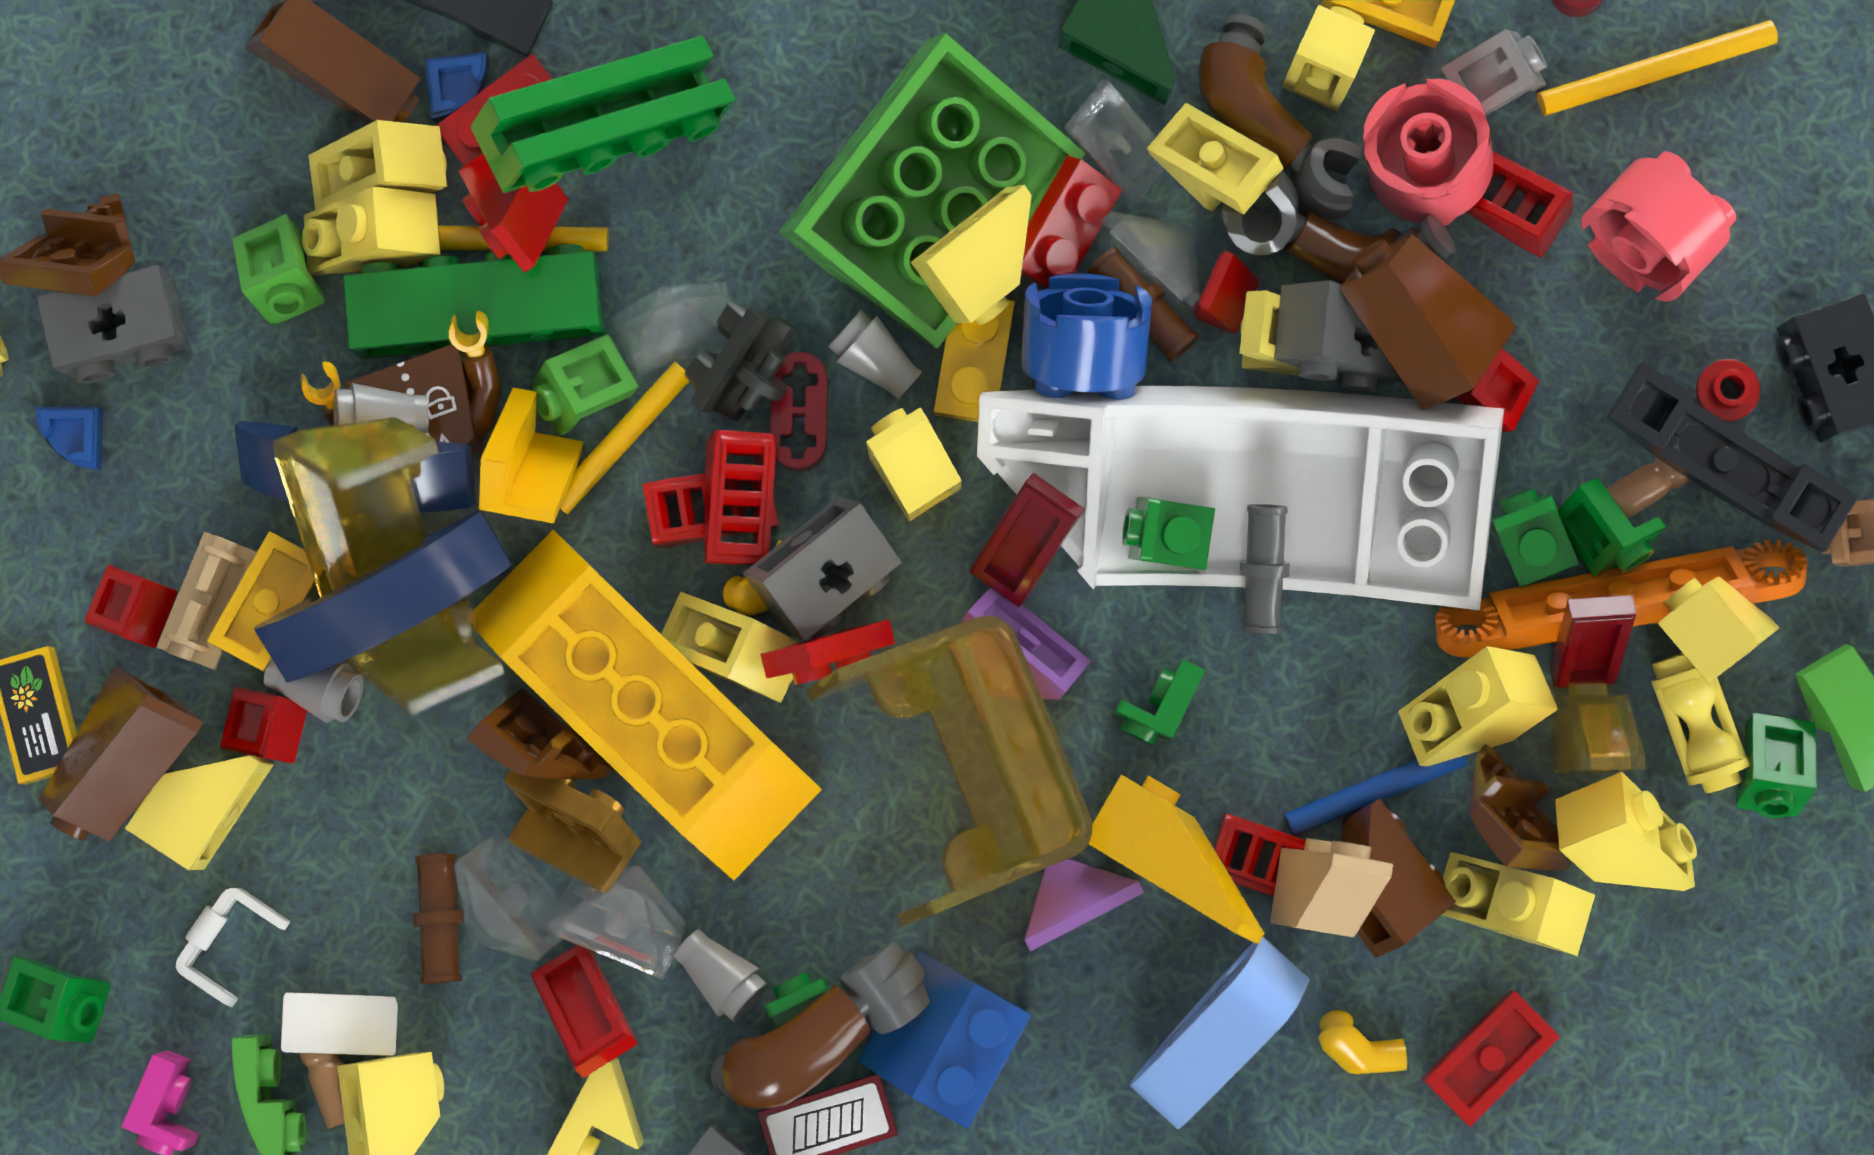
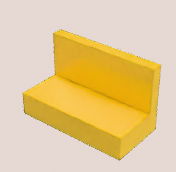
[479,388,584,524]

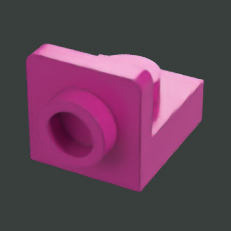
[121,1050,200,1155]

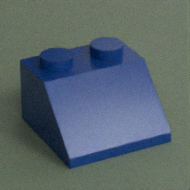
[857,950,1032,1129]

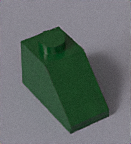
[1058,0,1175,105]

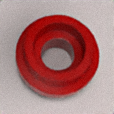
[1696,359,1760,422]

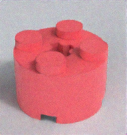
[1363,79,1493,226]
[1581,151,1737,302]

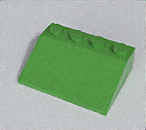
[778,33,1086,349]

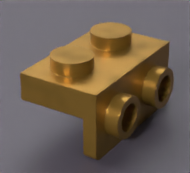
[503,770,642,893]

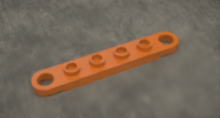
[1435,539,1808,658]

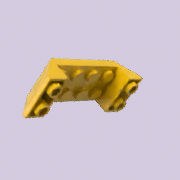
[465,530,822,881]

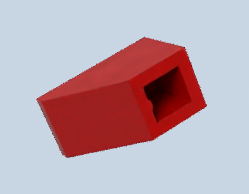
[458,154,569,273]

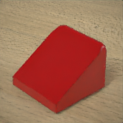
[1194,250,1258,334]
[84,564,178,648]
[220,687,307,763]

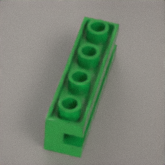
[470,35,736,193]
[343,244,606,360]

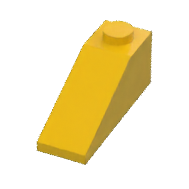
[1083,775,1265,944]

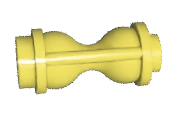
[1651,653,1750,793]

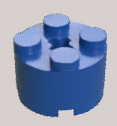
[1021,274,1152,400]

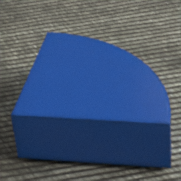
[425,52,489,123]
[35,406,103,470]

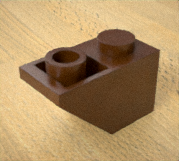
[1341,798,1456,958]

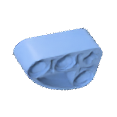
[1129,937,1310,1129]

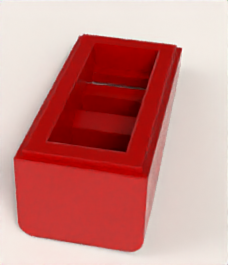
[1466,151,1573,258]
[704,430,776,566]
[643,474,779,549]
[1212,813,1306,897]

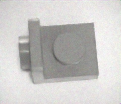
[1441,29,1547,116]

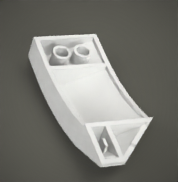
[977,386,1504,610]

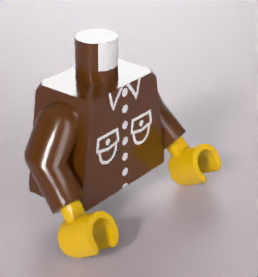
[300,311,502,454]

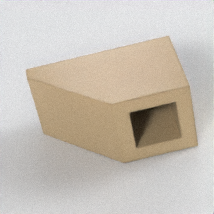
[1270,838,1393,937]

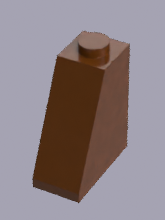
[244,0,421,125]
[1340,234,1516,411]
[38,667,203,841]

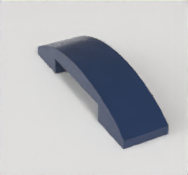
[234,421,476,513]
[254,510,512,683]

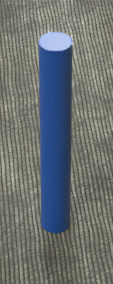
[1283,755,1467,836]

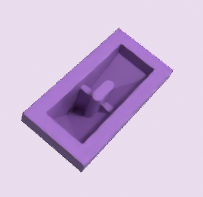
[962,587,1091,700]
[1023,855,1144,951]

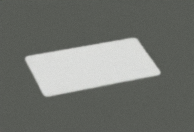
[281,992,398,1056]

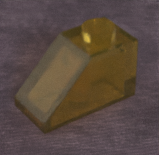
[1551,683,1646,774]

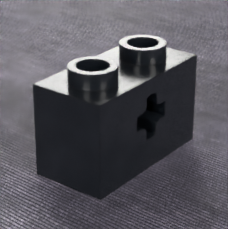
[1776,292,1874,443]

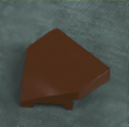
[0,193,135,296]
[467,688,614,780]
[1470,744,1573,871]

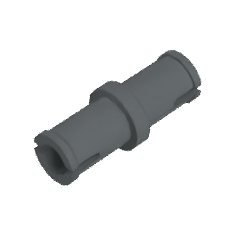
[1240,504,1290,634]

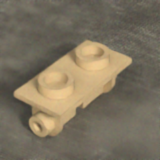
[156,532,257,670]

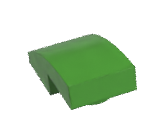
[1795,644,1874,792]
[232,1034,307,1155]

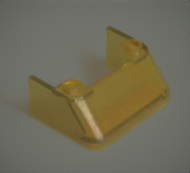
[273,417,505,715]
[806,616,1092,926]

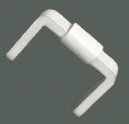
[176,888,290,1007]

